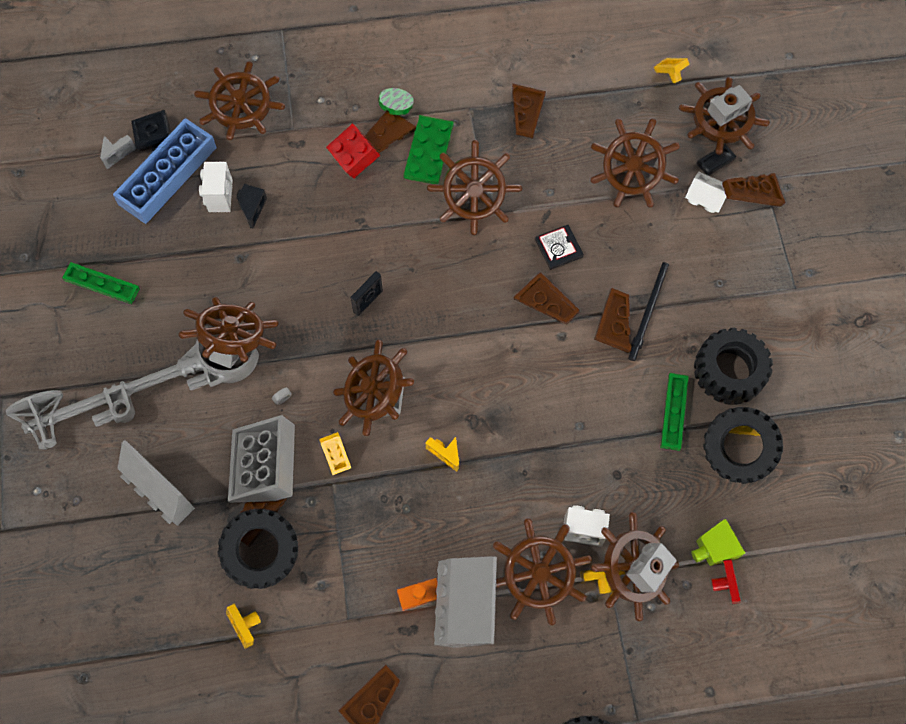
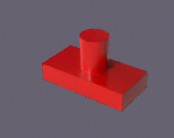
[711,560,741,605]

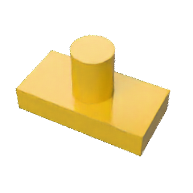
[654,58,690,83]
[319,432,351,475]
[580,570,625,594]
[226,603,261,649]

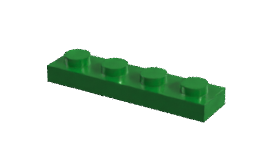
[62,262,140,305]
[660,373,689,451]

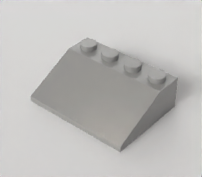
[228,415,295,503]
[118,440,195,526]
[434,557,497,648]

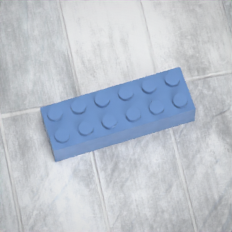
[113,118,217,224]

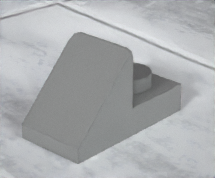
[100,135,136,169]

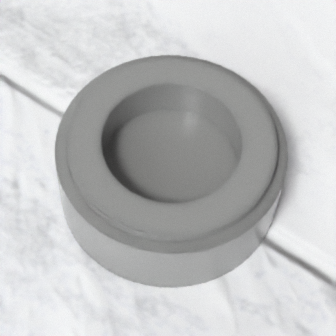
[272,387,292,405]

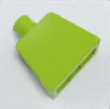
[691,519,745,566]

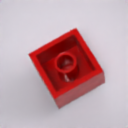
[326,123,380,179]

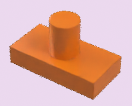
[397,578,437,611]

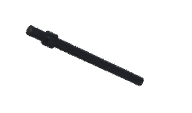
[628,262,669,361]

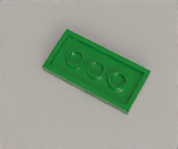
[404,115,454,184]

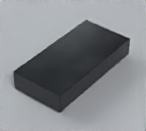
[696,144,736,176]

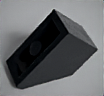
[236,183,267,229]

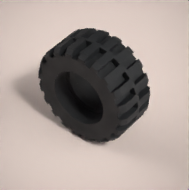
[694,328,773,405]
[703,407,783,484]
[217,509,298,589]

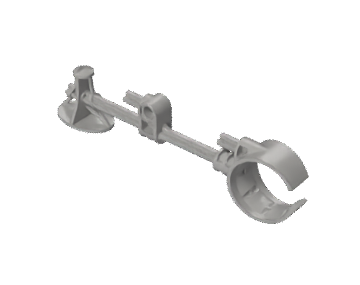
[6,320,259,450]

